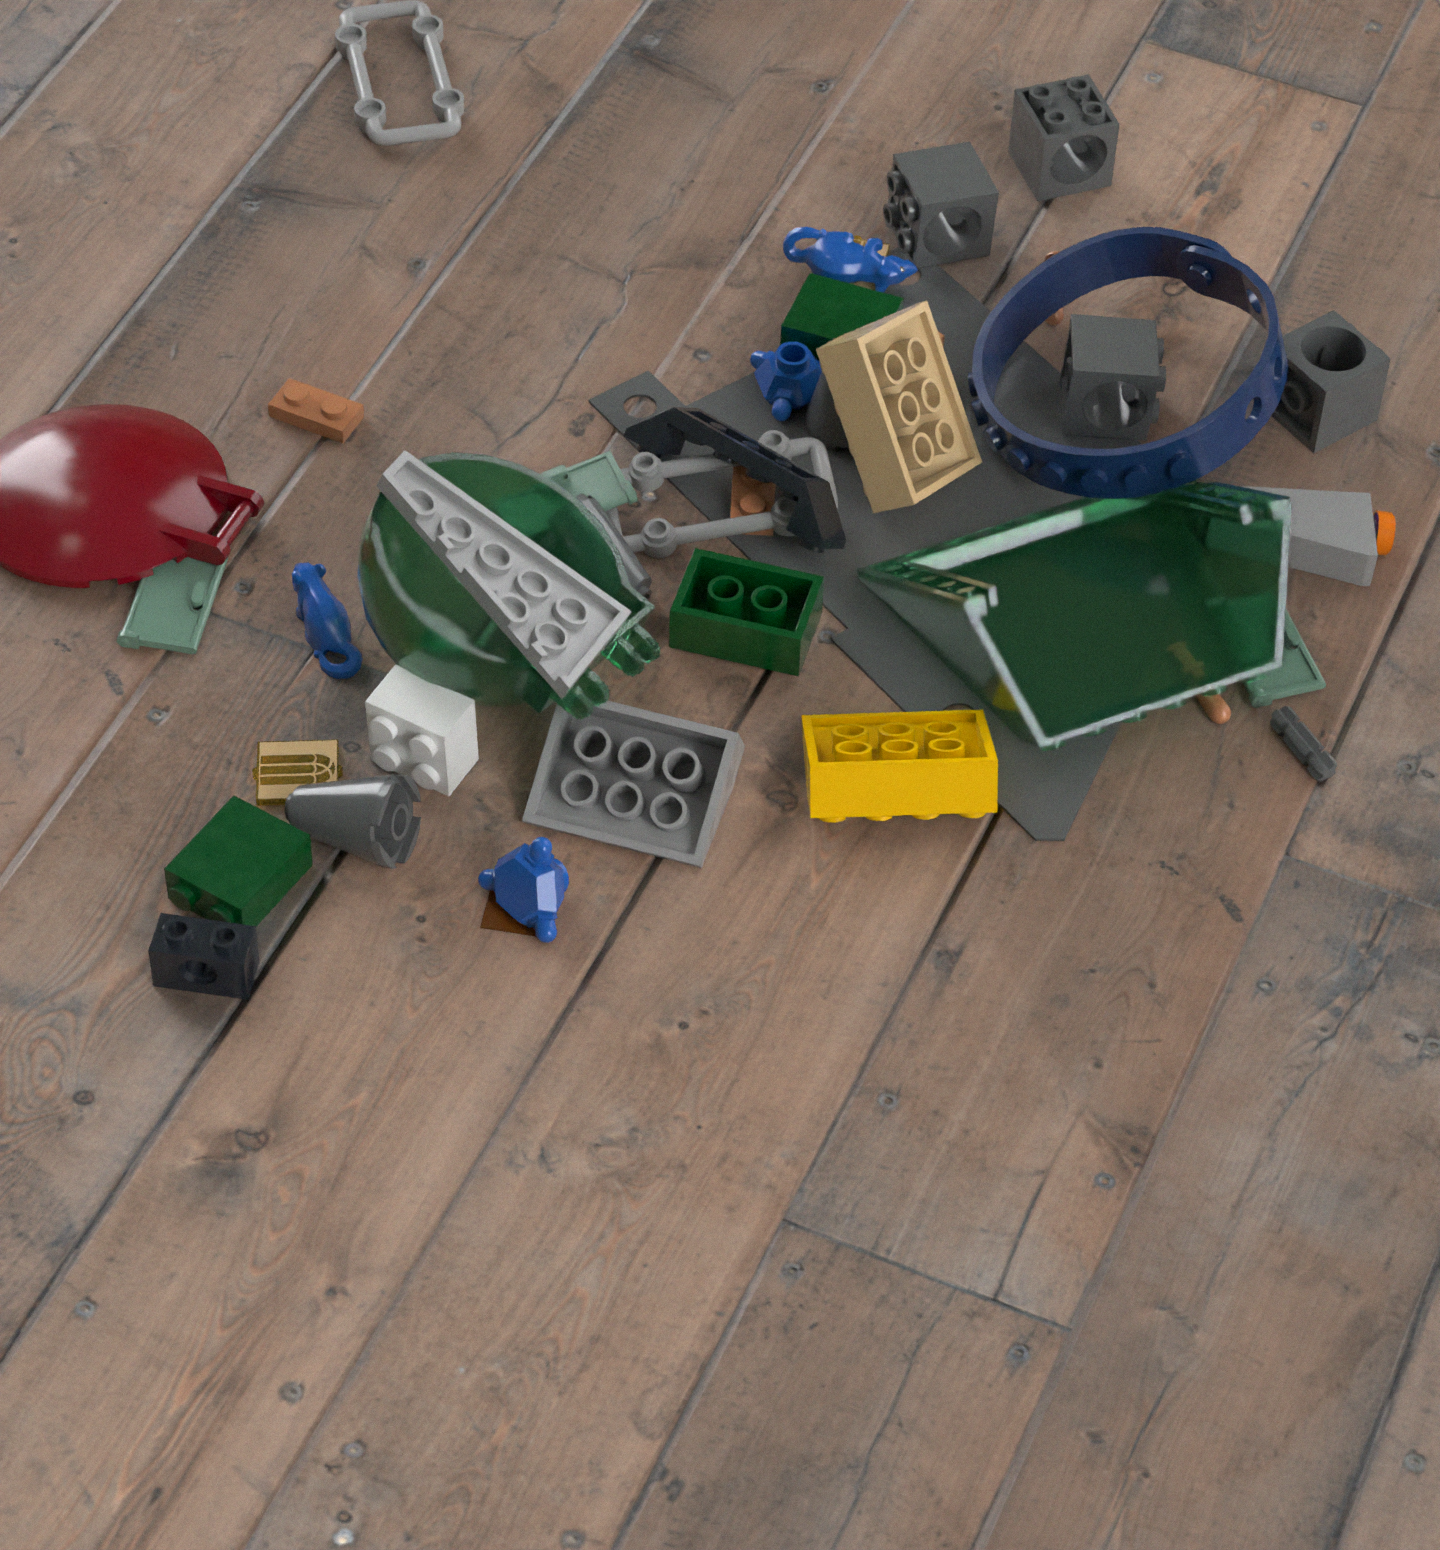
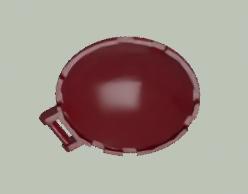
[0,404,264,588]

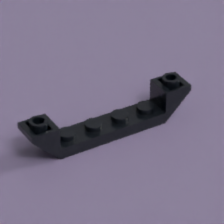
[624,407,846,553]

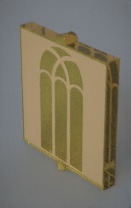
[252,739,343,806]

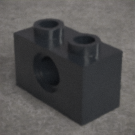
[148,913,260,1000]

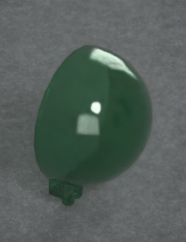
[357,452,661,720]

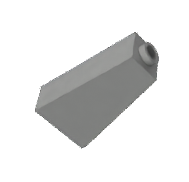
[1201,485,1378,586]

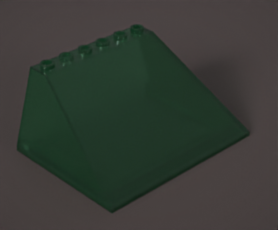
[857,478,1292,751]

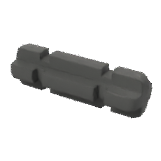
[1270,706,1337,782]

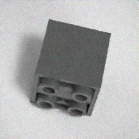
[1008,74,1120,202]
[883,141,999,268]
[1271,310,1391,453]
[1060,314,1166,440]

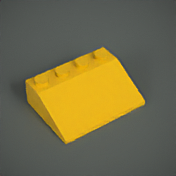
[801,710,998,823]

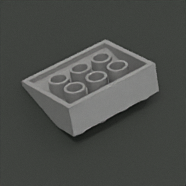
[522,691,745,868]

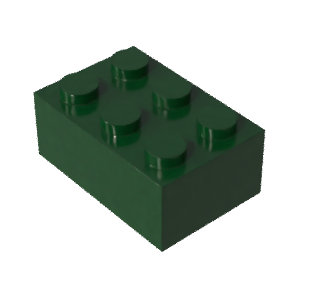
[669,548,824,677]

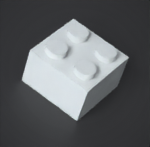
[365,664,479,796]

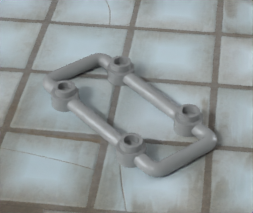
[335,0,464,146]
[605,430,838,558]

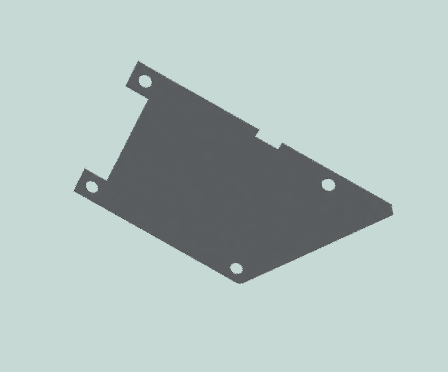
[588,247,1210,841]

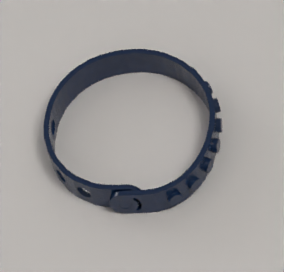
[968,227,1288,499]

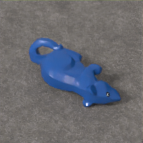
[783,227,918,293]
[292,562,363,679]

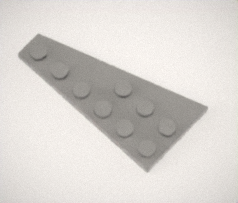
[376,450,632,699]

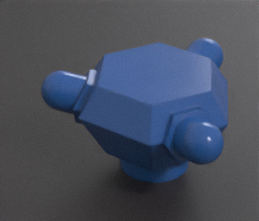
[750,342,822,421]
[478,837,569,943]

